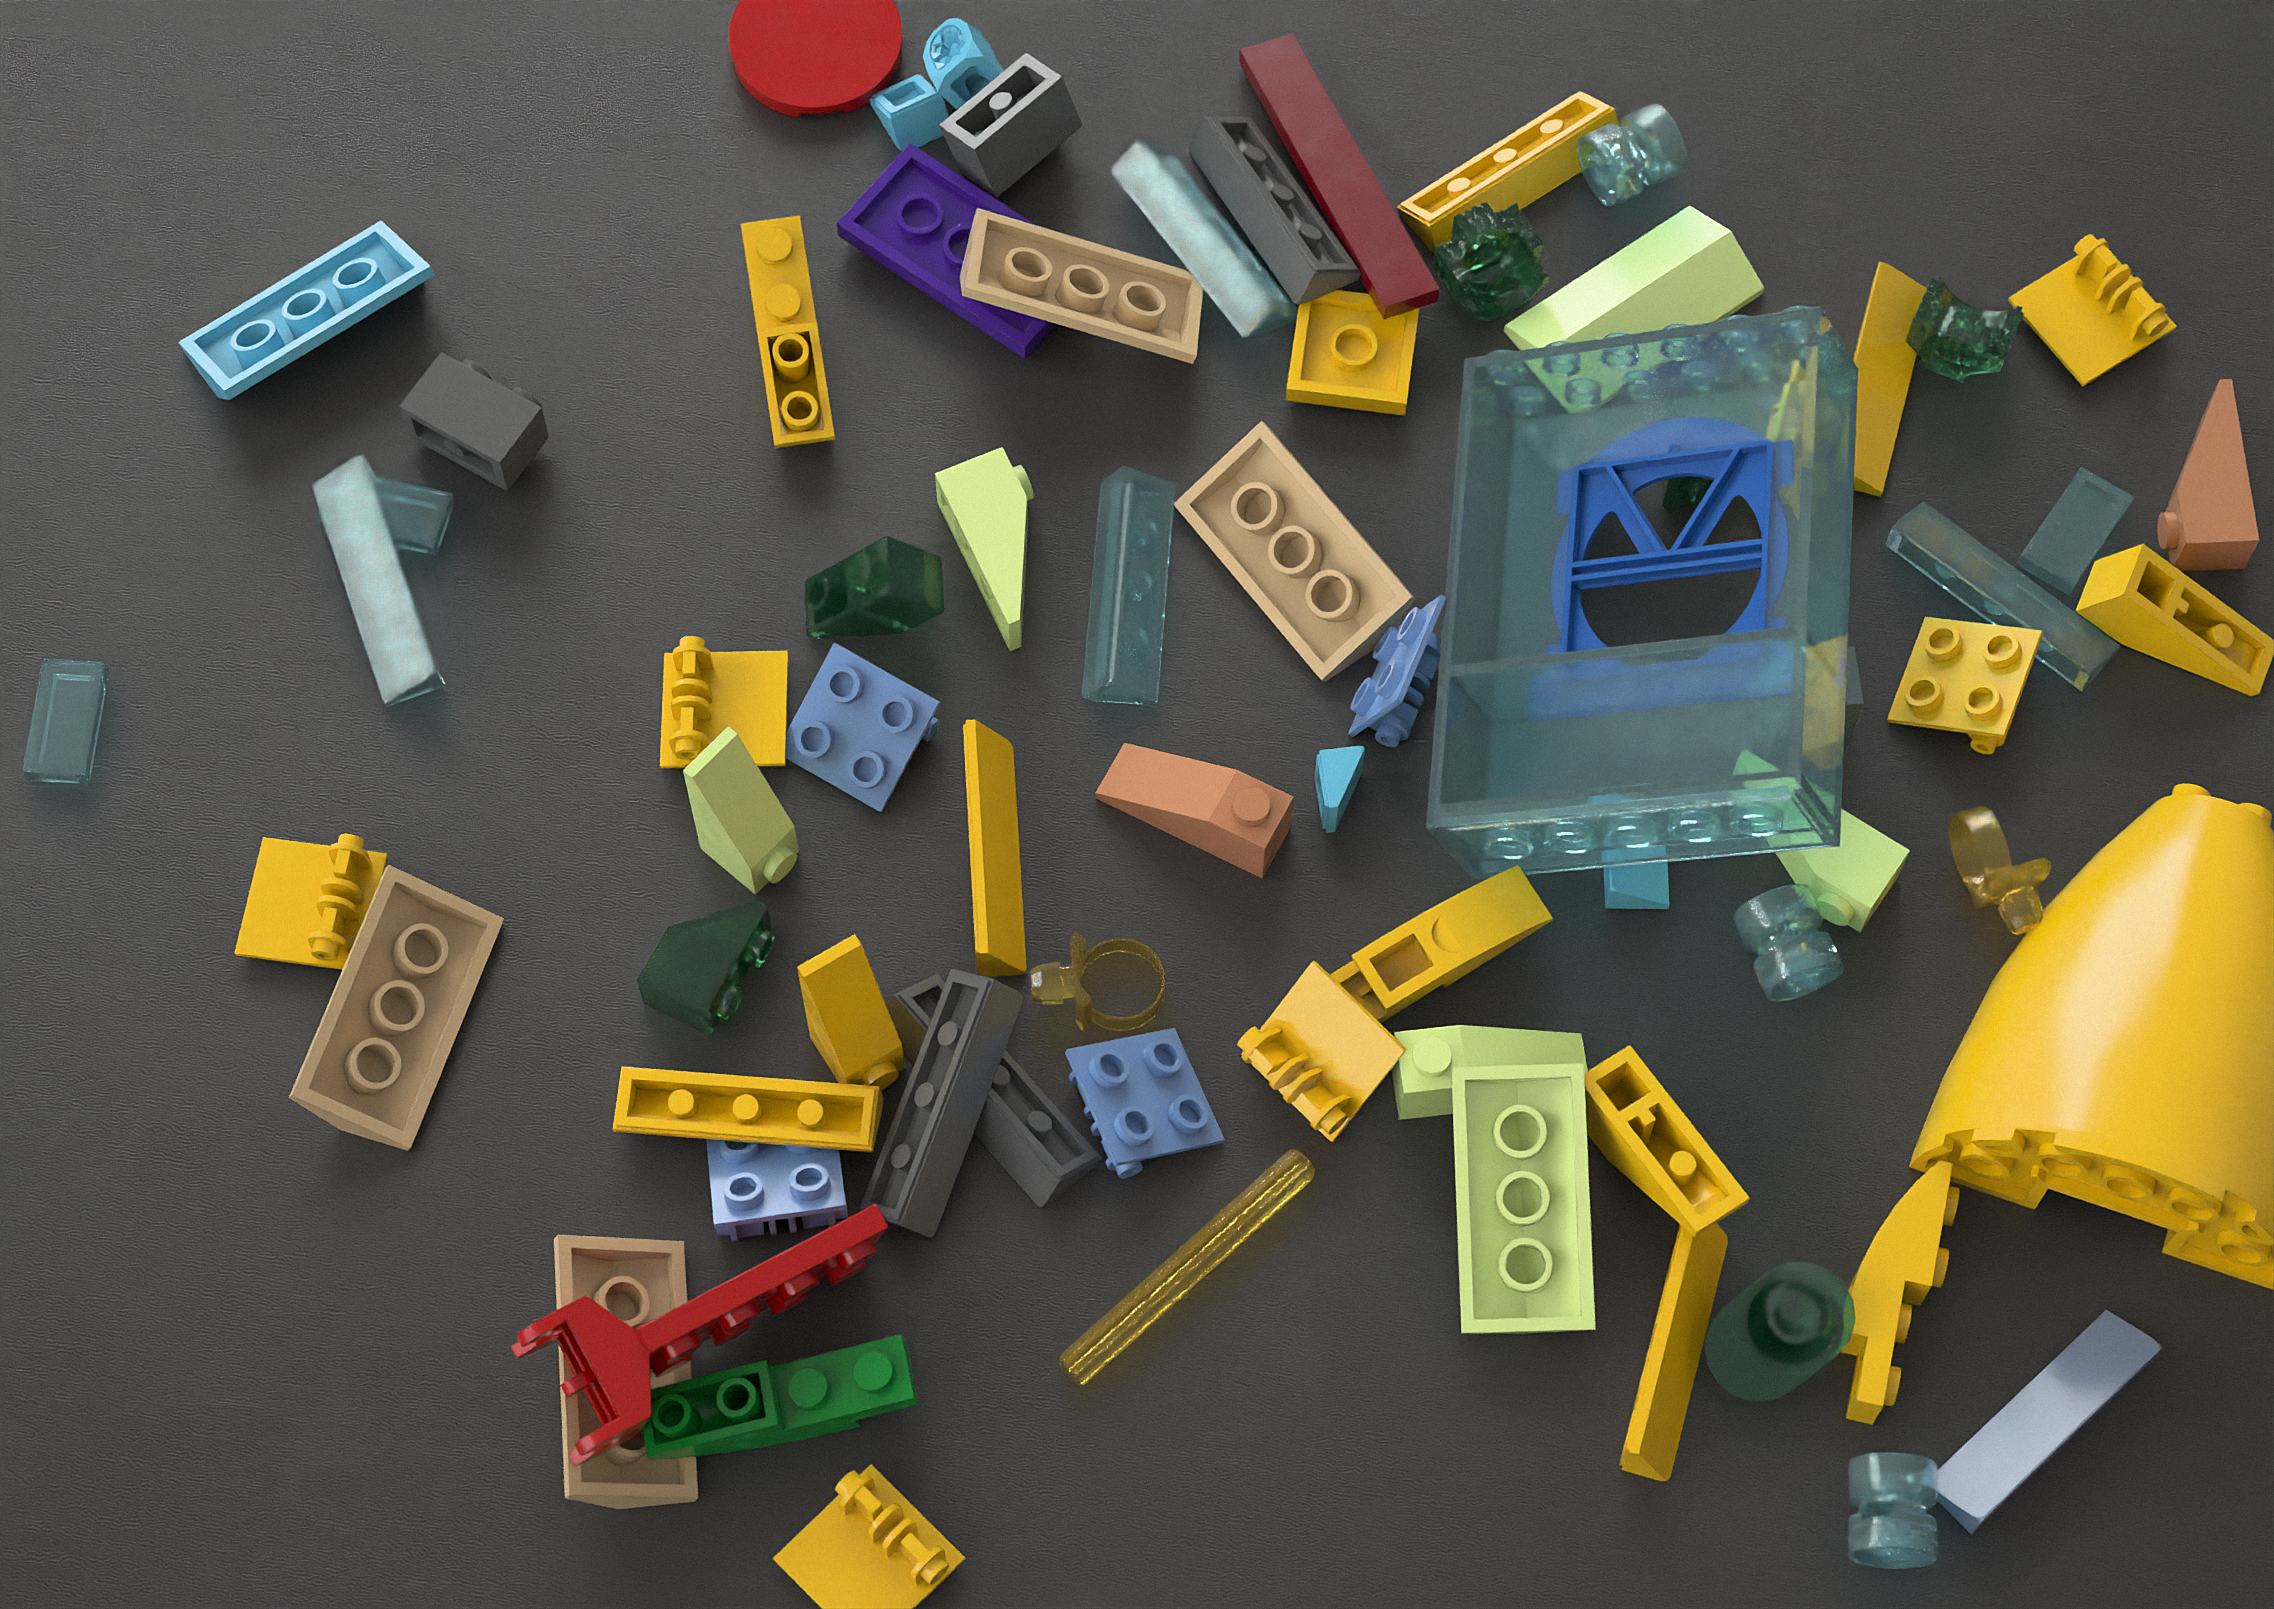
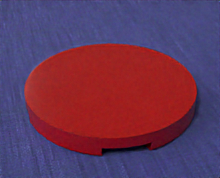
[729,0,903,118]

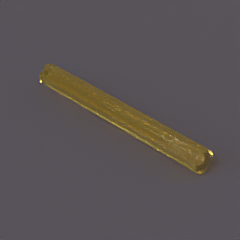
[1059,1149,1315,1386]

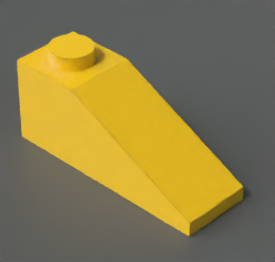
[2076,544,2274,696]
[797,934,905,1091]
[1584,1045,1750,1237]

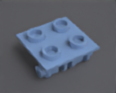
[1348,594,1447,747]
[786,643,941,812]
[1065,1028,1225,1179]
[706,1139,848,1241]

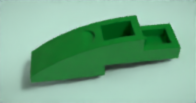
[642,1334,919,1460]

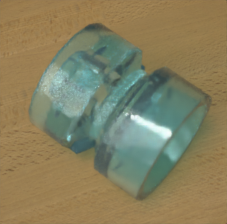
[1577,103,1688,207]
[1733,883,1845,1002]
[1848,1453,1938,1569]

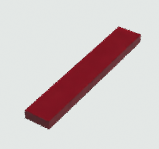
[1239,33,1440,319]

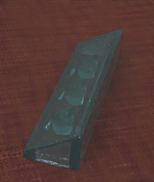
[1111,140,1298,337]
[311,455,445,707]
[1082,465,1175,705]
[1886,501,2120,691]

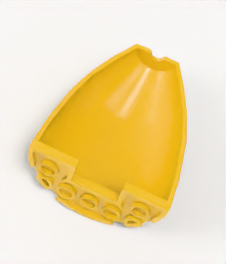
[1909,784,2274,1290]

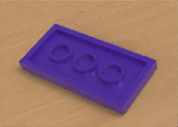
[836,143,1056,359]

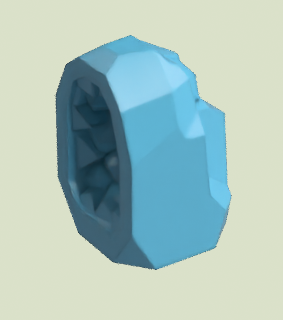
[923,18,1004,110]

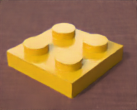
[1286,290,1419,416]

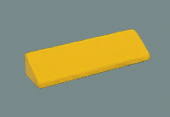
[1397,91,1623,259]
[1822,262,1932,497]
[963,719,1027,977]
[613,1066,884,1152]
[1619,1223,1728,1482]

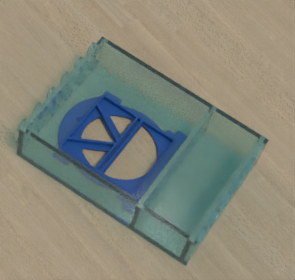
[1426,306,1858,879]

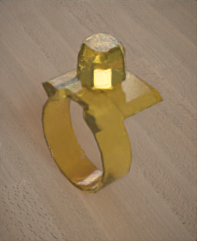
[1949,805,2051,935]
[1030,931,1166,1031]

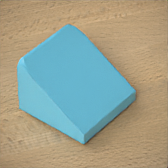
[870,74,949,151]
[1314,746,1365,833]
[1603,834,1669,909]

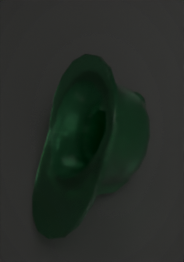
[1705,1261,1856,1402]

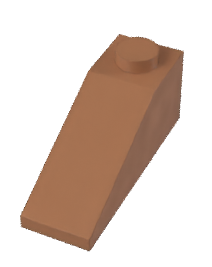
[2157,379,2260,571]
[1095,743,1294,879]

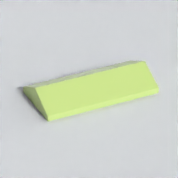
[1504,206,1764,415]
[1451,1063,1596,1334]

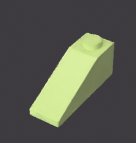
[935,447,1034,651]
[683,726,799,895]
[1731,751,1910,932]
[1391,1025,1588,1120]

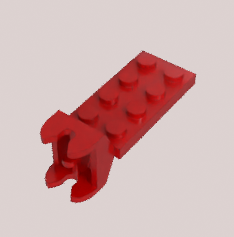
[511,1204,888,1466]

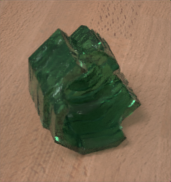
[1433,202,1549,322]
[1906,276,2024,383]

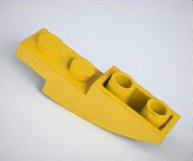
[741,215,835,448]
[1330,865,1553,1023]
[1831,1160,1960,1425]

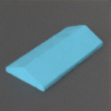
[179,221,434,400]

